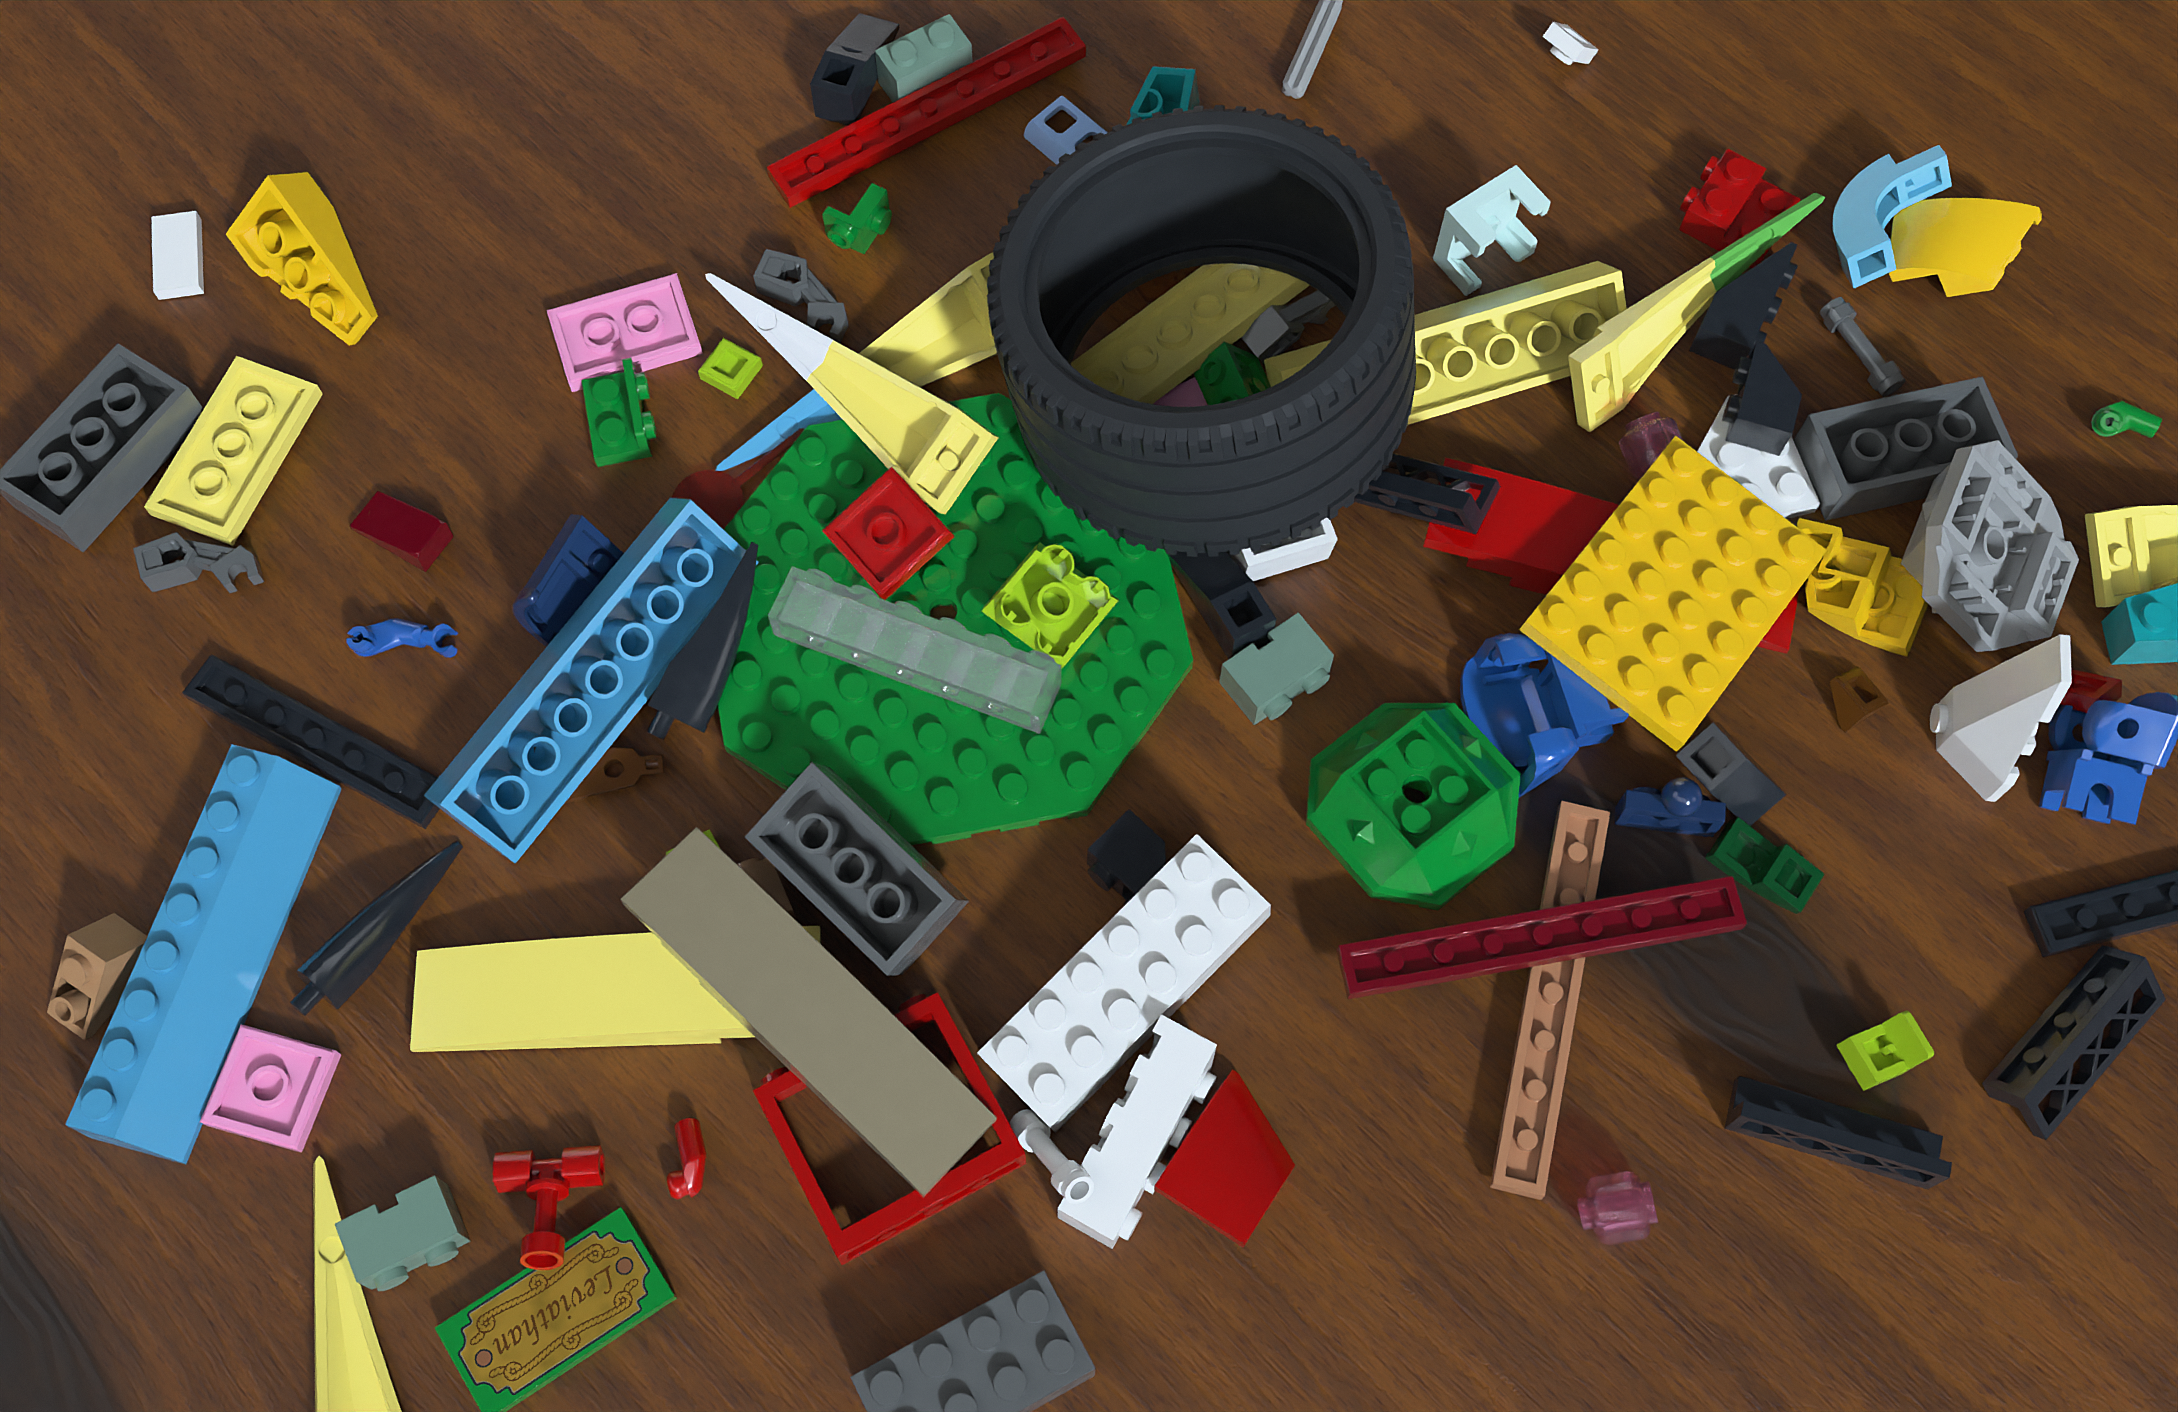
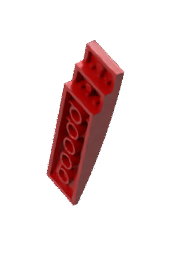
[1423,457,1800,654]

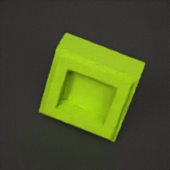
[698,338,763,399]

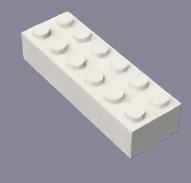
[977,834,1271,1133]

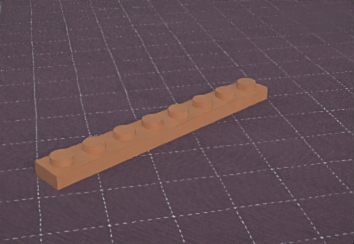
[1490,801,1610,1200]

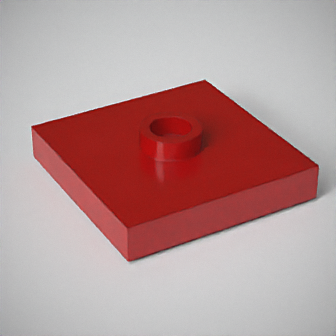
[822,467,955,600]

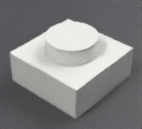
[1543,22,1598,65]

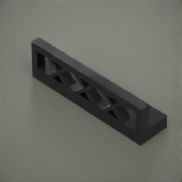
[1354,453,1501,534]
[1982,945,2166,1140]
[1724,1076,1952,1189]

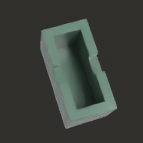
[875,14,973,103]
[1219,612,1334,725]
[335,1175,471,1291]

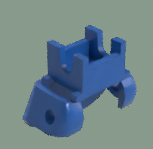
[1460,633,1629,799]
[2038,692,2178,825]

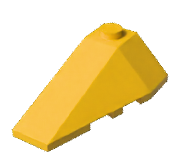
[226,172,378,346]

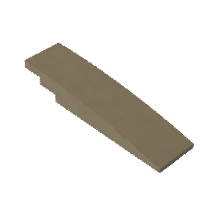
[621,827,997,1197]

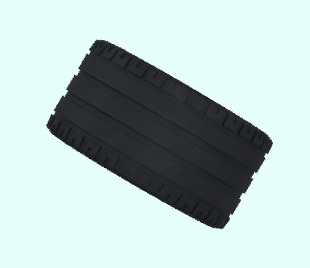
[987,105,1416,557]

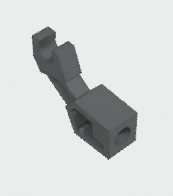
[753,249,848,344]
[1241,290,1336,365]
[133,532,264,593]

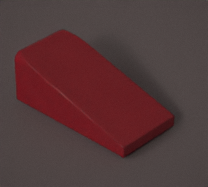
[349,491,454,572]

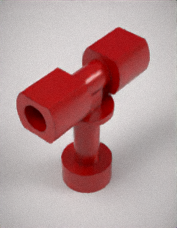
[493,1145,605,1270]

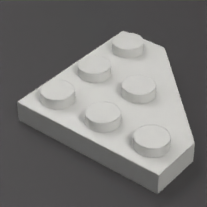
[1697,394,1820,519]

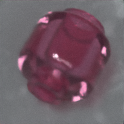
[1619,412,1685,478]
[1577,1171,1658,1245]

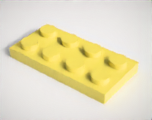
[144,356,323,546]

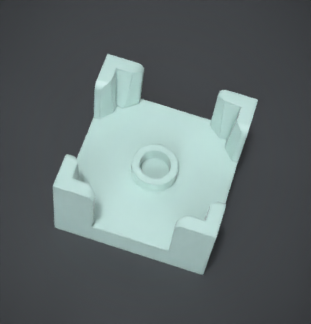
[1433,165,1551,296]

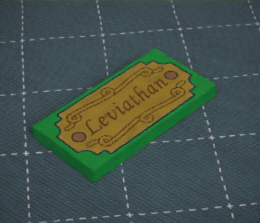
[435,1207,677,1412]

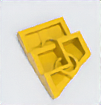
[1889,198,2042,297]
[1797,518,1928,657]

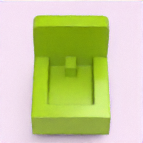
[1836,1010,1934,1091]

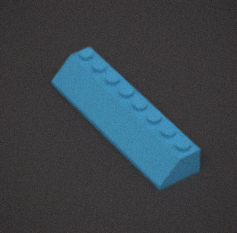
[424,498,759,864]
[65,744,342,1164]

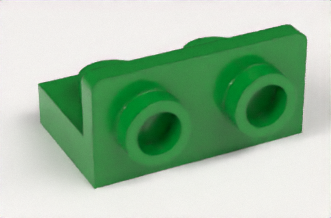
[1194,341,1271,405]
[582,357,657,467]

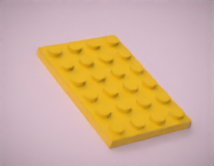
[1519,436,1828,752]

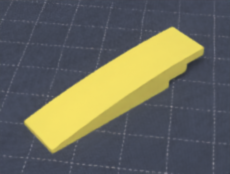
[410,926,821,1052]

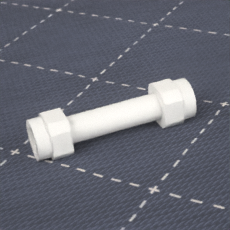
[1010,1109,1094,1204]

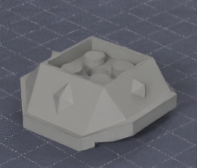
[1901,440,2079,652]

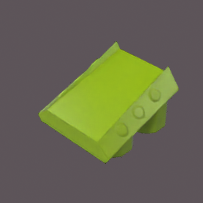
[981,542,1119,669]

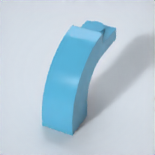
[1833,145,1952,288]

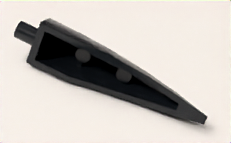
[646,542,758,740]
[290,840,463,1016]

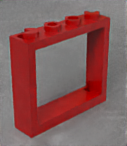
[752,992,1027,1265]

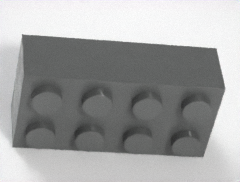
[0,343,204,553]
[1793,376,2018,521]
[745,762,969,976]
[850,1271,1096,1412]

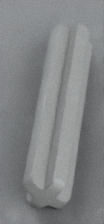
[1282,0,1343,99]

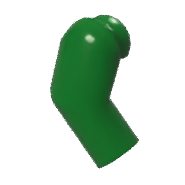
[2091,401,2162,438]

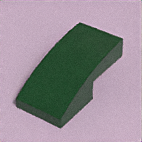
[1705,817,1825,914]

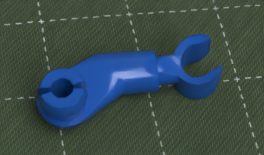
[346,618,458,658]

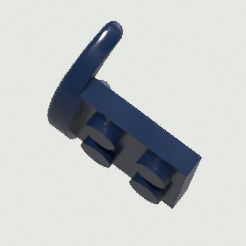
[512,514,624,647]

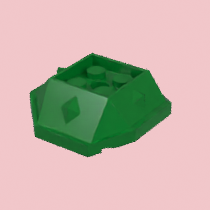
[1306,703,1521,911]

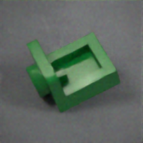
[822,183,892,254]

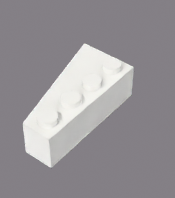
[1058,1014,1217,1249]

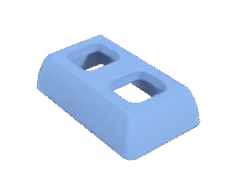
[1024,96,1108,165]

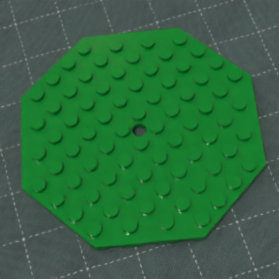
[718,393,1193,845]

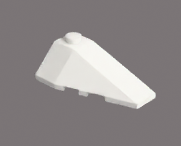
[1930,635,2072,802]

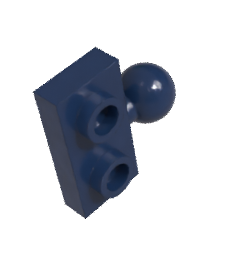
[1615,777,1726,838]

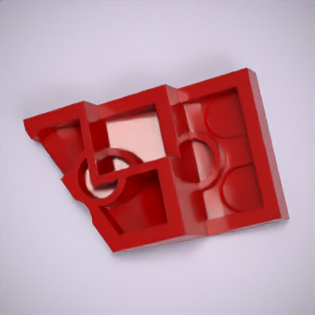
[1154,1069,1295,1248]

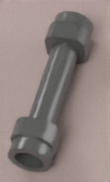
[1819,297,1906,397]

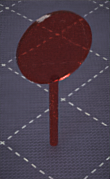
[672,428,805,529]

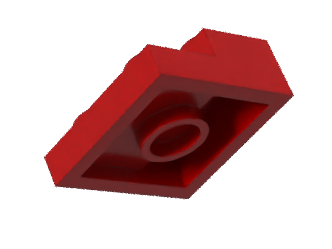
[1679,149,1801,268]

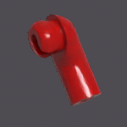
[666,1118,707,1199]

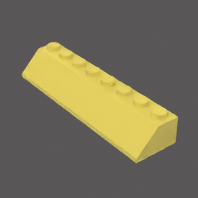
[1264,261,1627,425]

